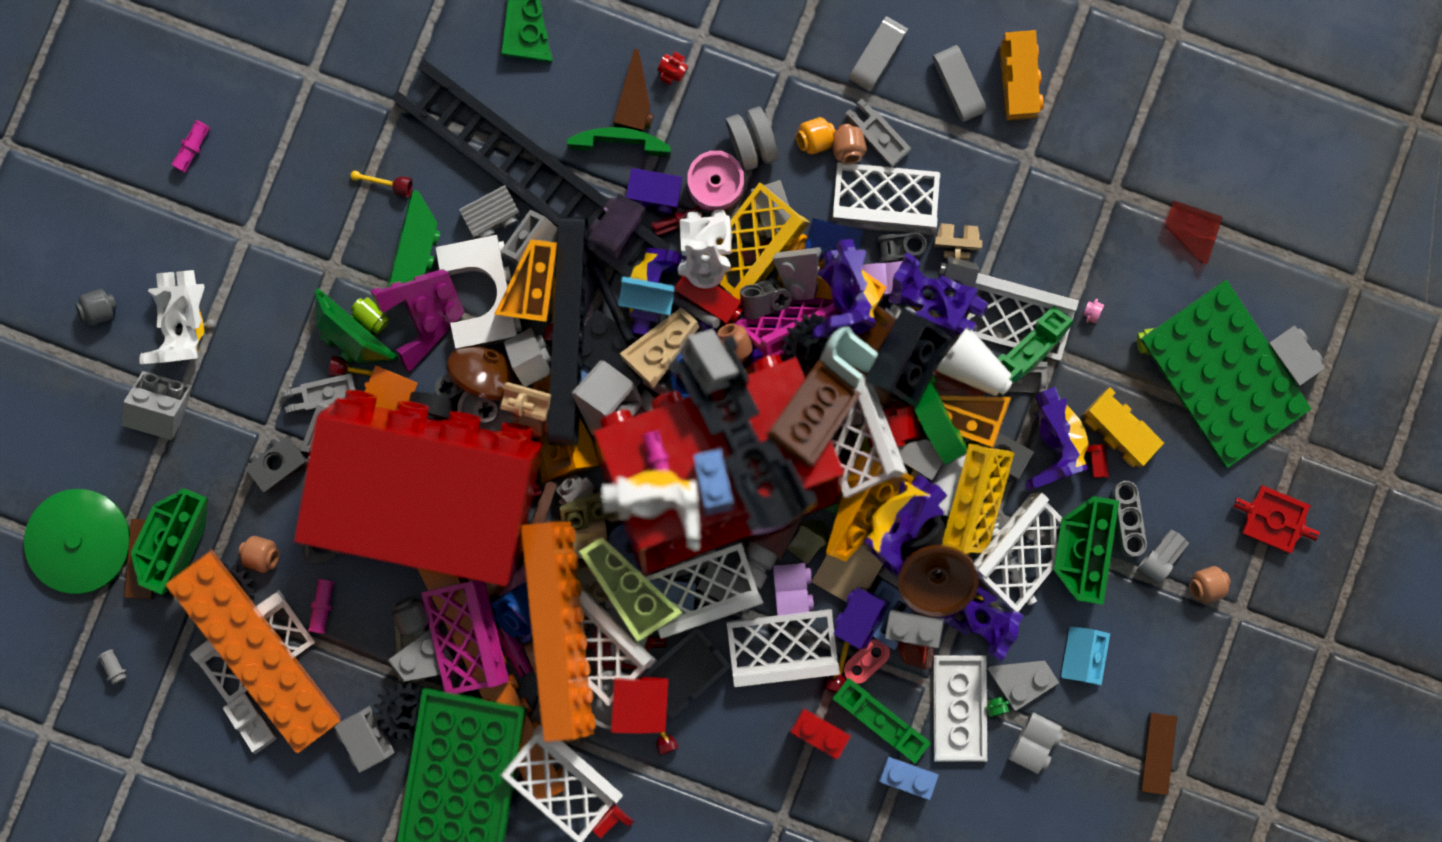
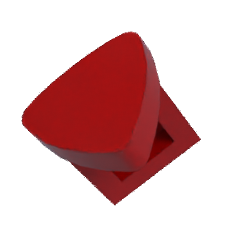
[1085,444,1109,479]
[592,803,634,838]

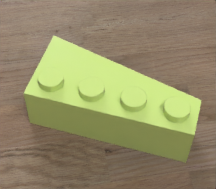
[579,537,683,642]

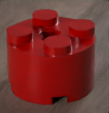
[864,401,921,448]

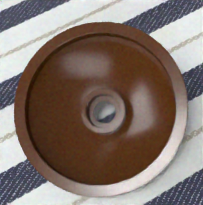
[446,346,523,400]
[898,545,979,617]

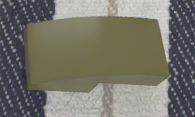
[560,492,614,530]

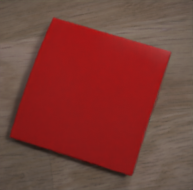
[611,677,668,733]

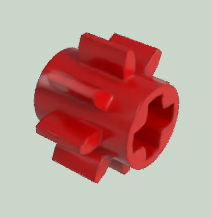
[657,51,689,85]

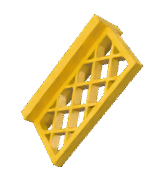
[705,183,810,300]
[942,444,1014,554]

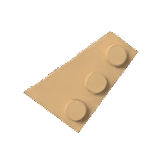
[620,307,699,388]

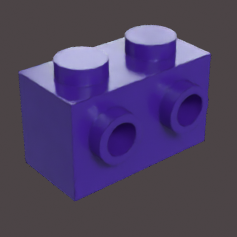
[626,168,683,214]
[833,587,891,649]

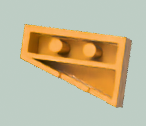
[999,30,1044,120]
[494,239,558,322]

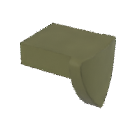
[787,520,828,564]

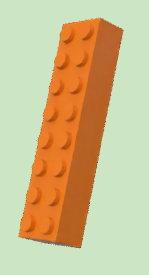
[521,522,596,742]
[166,549,341,753]

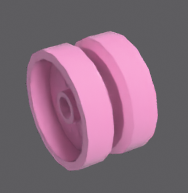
[687,151,744,213]

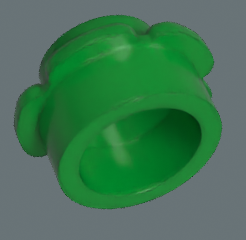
[985,697,1010,718]

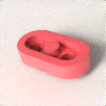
[844,639,890,684]

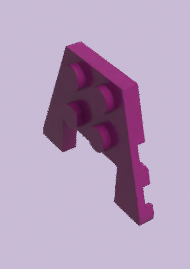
[370,269,465,372]

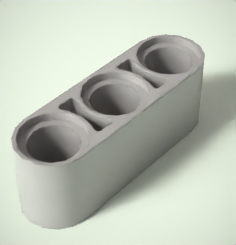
[848,16,908,92]
[933,45,987,122]
[1111,481,1147,557]

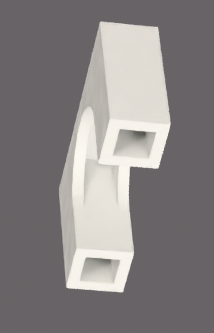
[435,235,522,350]

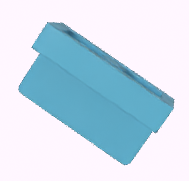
[618,277,675,316]
[1061,626,1110,685]

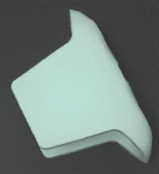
[820,327,878,389]

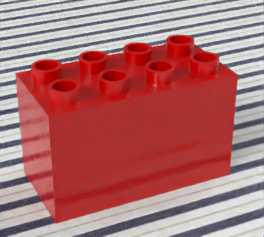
[594,355,845,576]
[294,390,544,586]

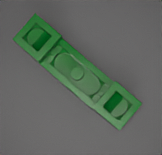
[567,127,671,157]
[997,306,1073,384]
[914,376,968,465]
[832,677,931,764]

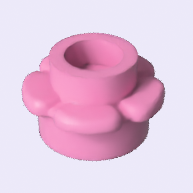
[1083,299,1104,324]

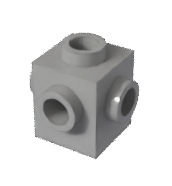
[555,473,596,506]

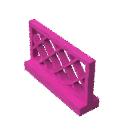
[733,297,842,358]
[421,580,509,694]

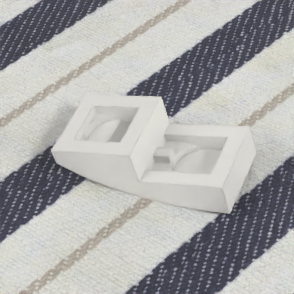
[223,693,277,754]

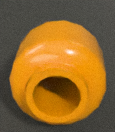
[796,117,835,155]

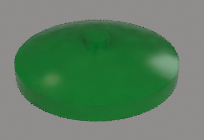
[24,489,130,594]

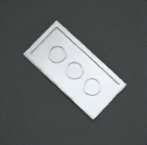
[933,655,987,762]

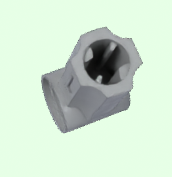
[1138,529,1189,584]

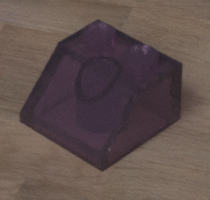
[588,194,645,257]

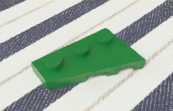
[501,0,553,63]

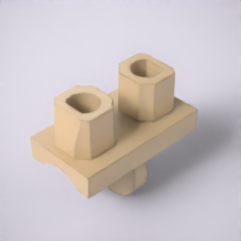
[933,223,983,260]
[500,382,551,421]

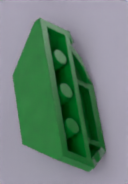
[387,190,440,288]
[315,288,399,365]
[131,488,208,595]
[1053,496,1119,605]

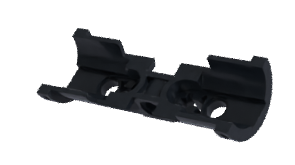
[669,335,817,534]

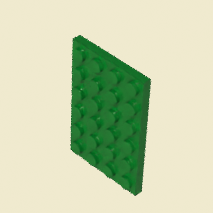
[1140,280,1312,468]
[397,688,527,842]

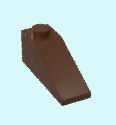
[613,49,654,133]

